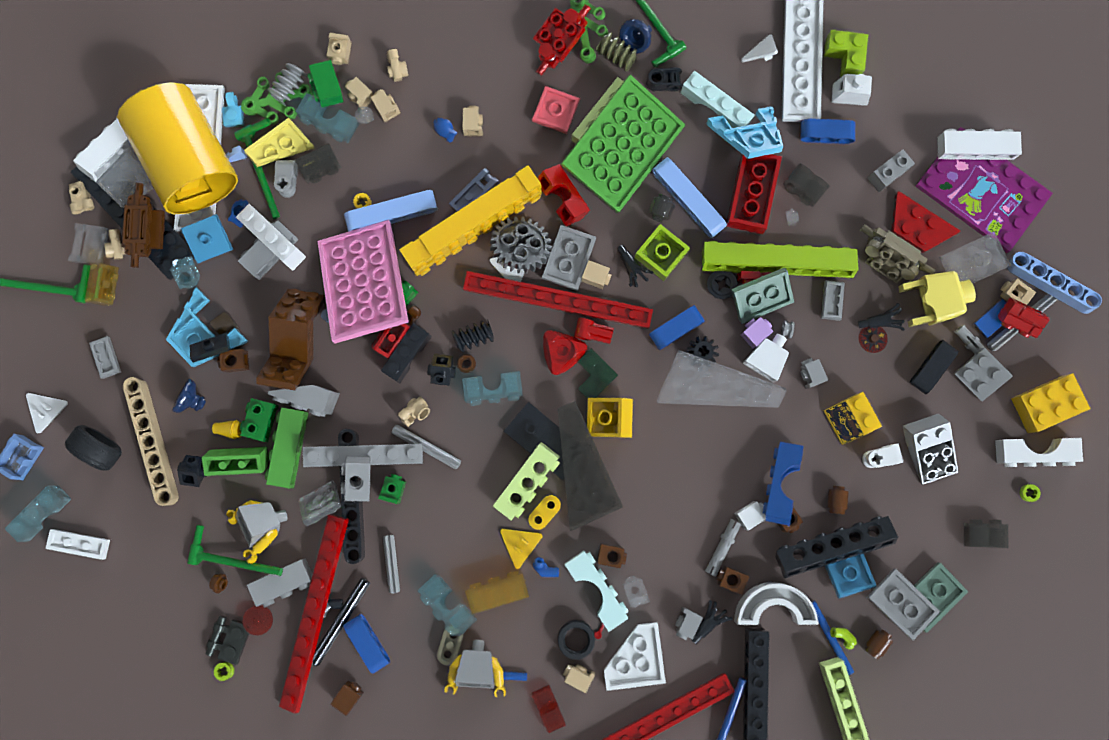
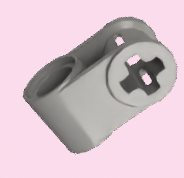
[274,160,298,198]

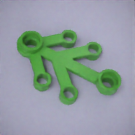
[570,0,608,63]
[241,72,313,124]

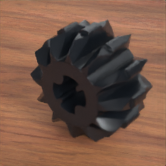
[686,336,719,368]

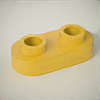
[529,495,561,530]

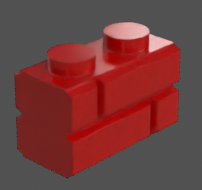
[998,298,1050,338]
[371,323,410,359]

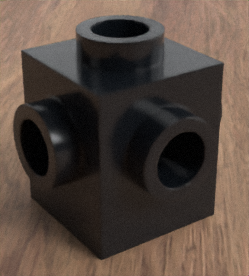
[427,354,456,386]
[177,455,207,487]

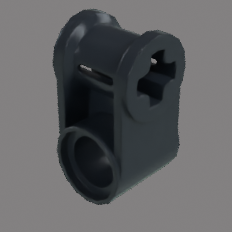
[646,67,683,92]

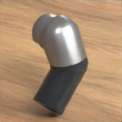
[324,598,344,618]

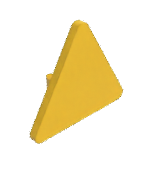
[500,529,543,569]

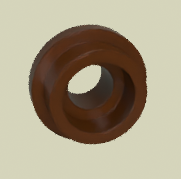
[457,354,476,373]
[209,573,228,593]

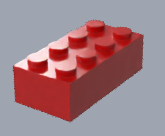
[726,154,782,235]

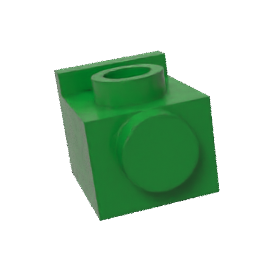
[402,280,419,307]
[378,474,406,504]

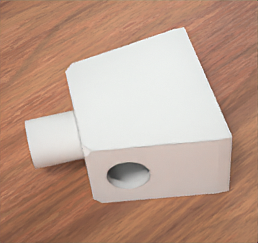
[832,74,872,105]
[743,334,789,383]

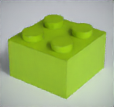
[635,224,690,281]

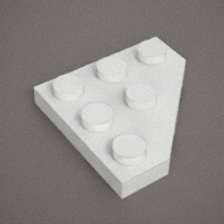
[604,622,666,691]

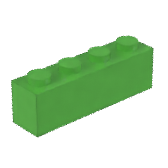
[265,408,309,488]

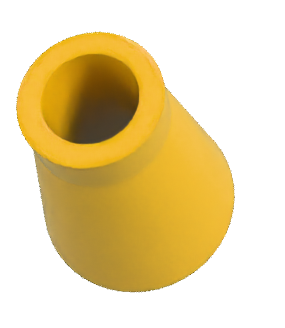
[212,420,241,439]

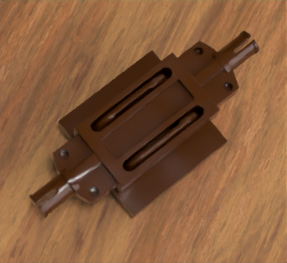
[122,183,165,268]

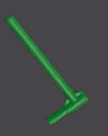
[635,0,687,68]
[234,118,280,219]
[0,265,91,304]
[187,525,283,576]

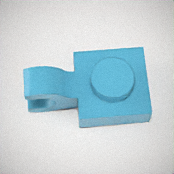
[222,92,244,128]

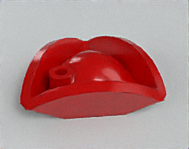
[543,330,587,375]

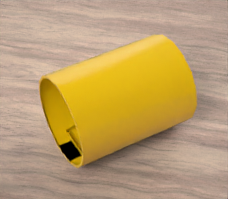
[117,83,238,214]

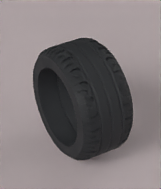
[65,425,122,471]

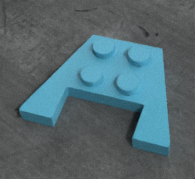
[707,106,783,159]
[166,287,248,367]

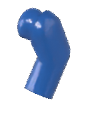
[533,557,559,577]

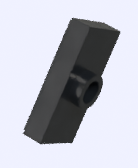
[189,333,230,363]

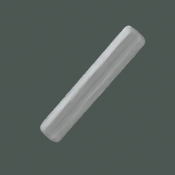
[383,535,400,593]

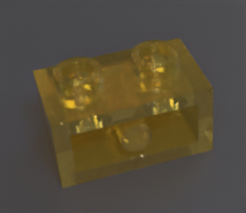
[85,263,119,306]

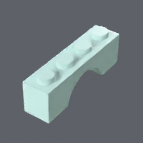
[681,71,755,128]
[565,550,629,631]

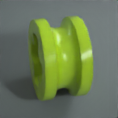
[1020,484,1041,502]
[214,662,234,681]

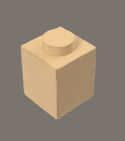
[581,260,612,289]

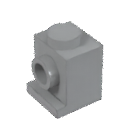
[800,358,828,389]
[675,607,703,640]

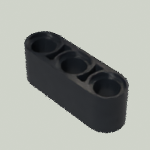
[909,340,959,395]

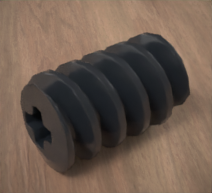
[452,319,494,352]

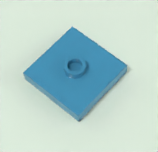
[181,214,233,264]
[825,554,877,599]

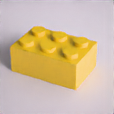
[1011,373,1091,433]

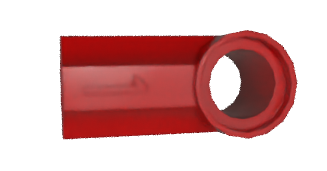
[574,318,614,344]

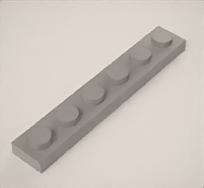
[303,444,423,467]

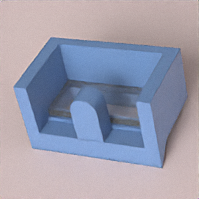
[0,434,44,481]

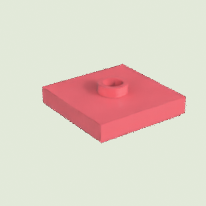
[532,86,580,134]

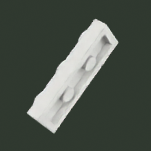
[45,529,110,560]

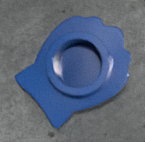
[433,118,457,142]
[227,199,249,228]

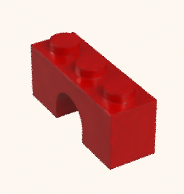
[538,164,590,227]

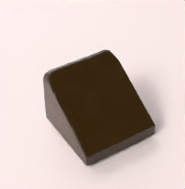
[209,312,239,335]

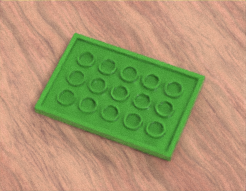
[560,75,685,213]

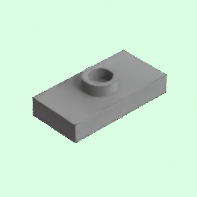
[821,280,845,321]
[89,336,121,379]

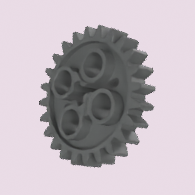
[490,216,552,274]

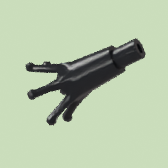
[617,245,654,288]
[858,303,905,331]
[691,600,733,644]

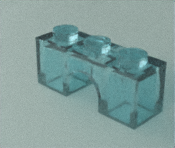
[296,93,359,143]
[462,371,523,406]
[4,486,71,542]
[418,574,478,636]

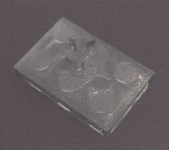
[940,232,1011,284]

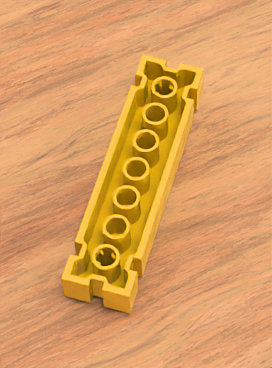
[399,165,542,276]

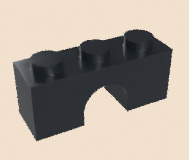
[381,323,432,383]

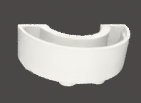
[734,582,818,625]

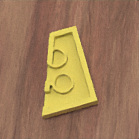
[244,118,314,167]

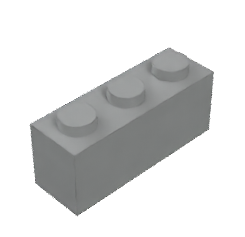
[238,220,299,280]
[247,558,313,608]

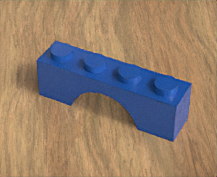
[762,442,804,526]

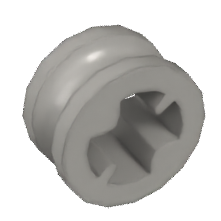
[781,320,795,338]

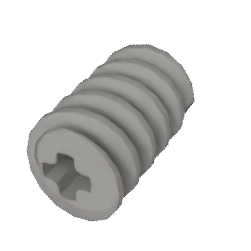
[267,63,308,106]

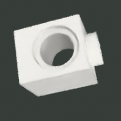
[734,501,766,531]

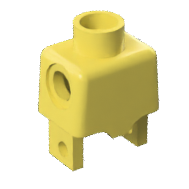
[898,271,976,327]

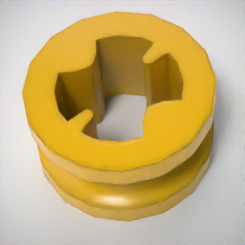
[353,193,372,209]

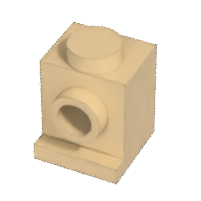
[327,33,351,65]
[345,77,373,111]
[371,90,400,122]
[463,106,483,136]
[1000,278,1036,305]
[563,664,595,693]

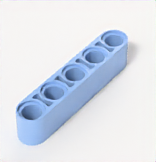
[652,157,727,238]
[344,190,438,232]
[1007,252,1102,314]

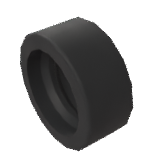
[558,620,595,660]

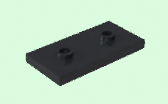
[504,402,587,480]

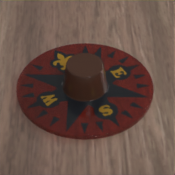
[859,327,888,353]

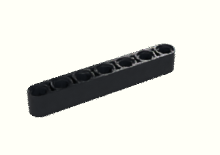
[338,429,365,564]

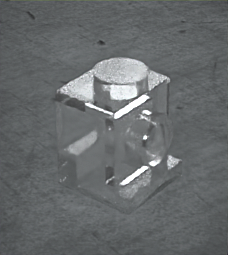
[622,576,650,608]

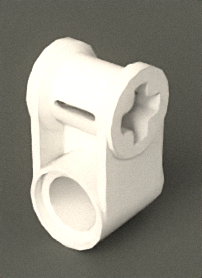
[862,443,903,468]

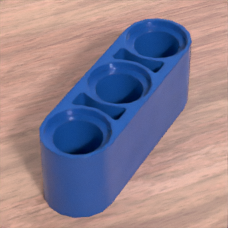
[801,119,855,144]
[649,305,705,350]
[343,614,390,674]

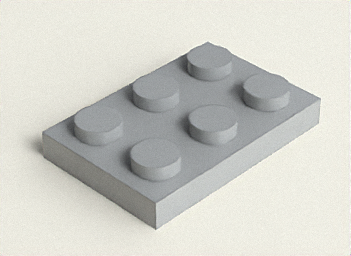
[542,225,596,291]
[867,569,940,641]

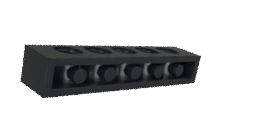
[775,516,898,579]
[743,628,769,740]

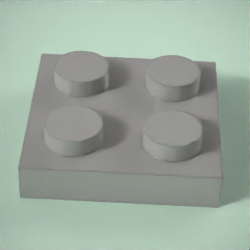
[954,347,1013,402]

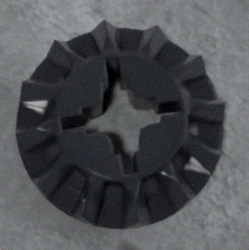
[707,271,738,300]

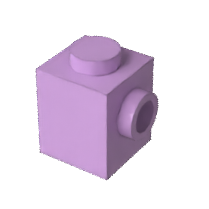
[740,317,773,348]

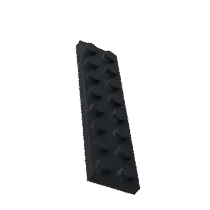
[71,164,195,280]

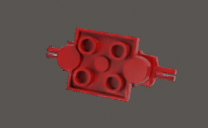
[533,4,591,76]

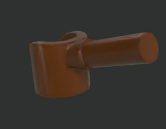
[408,306,421,330]

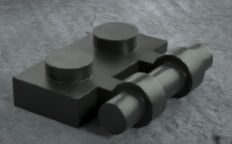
[205,616,252,665]

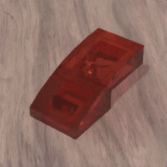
[532,684,566,734]

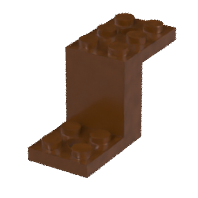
[256,289,325,391]

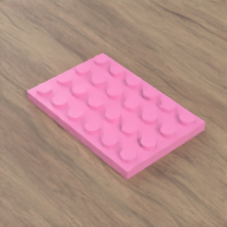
[318,220,408,344]

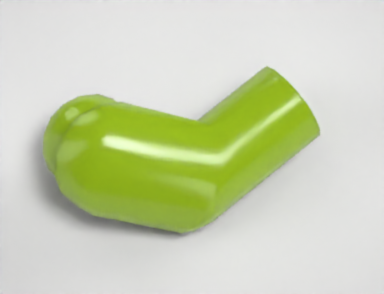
[830,627,857,650]

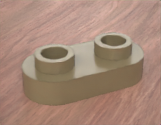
[437,625,463,665]

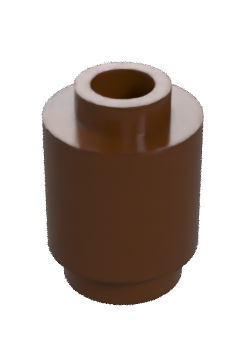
[827,486,849,515]
[865,629,893,660]

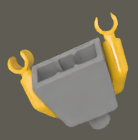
[226,500,287,564]
[444,640,506,697]

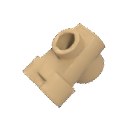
[387,49,408,82]
[69,181,94,214]
[104,229,125,260]
[397,396,430,427]

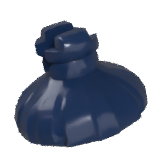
[619,19,652,54]
[172,379,206,413]

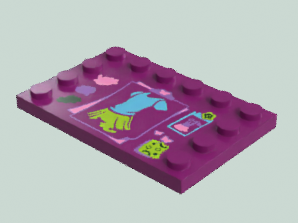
[915,127,1053,253]

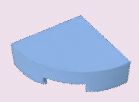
[227,146,247,162]

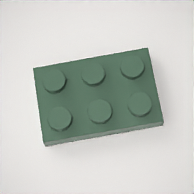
[731,268,794,324]
[914,562,968,633]

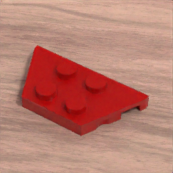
[891,191,961,253]

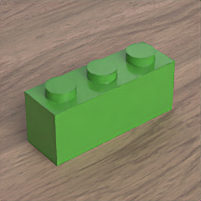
[202,447,269,476]

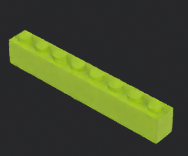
[702,241,859,278]

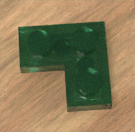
[578,348,618,399]

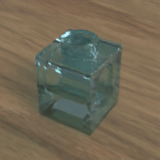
[170,256,200,289]

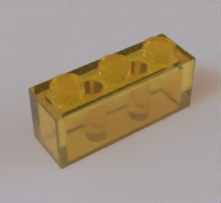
[466,570,530,614]

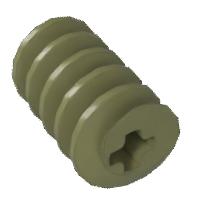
[596,32,637,72]

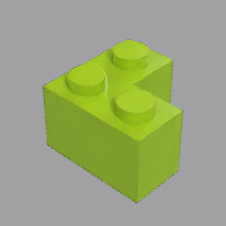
[824,30,868,77]

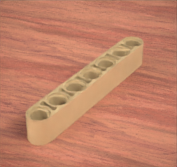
[123,377,179,506]

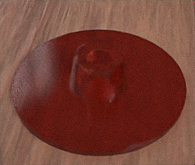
[243,605,273,635]

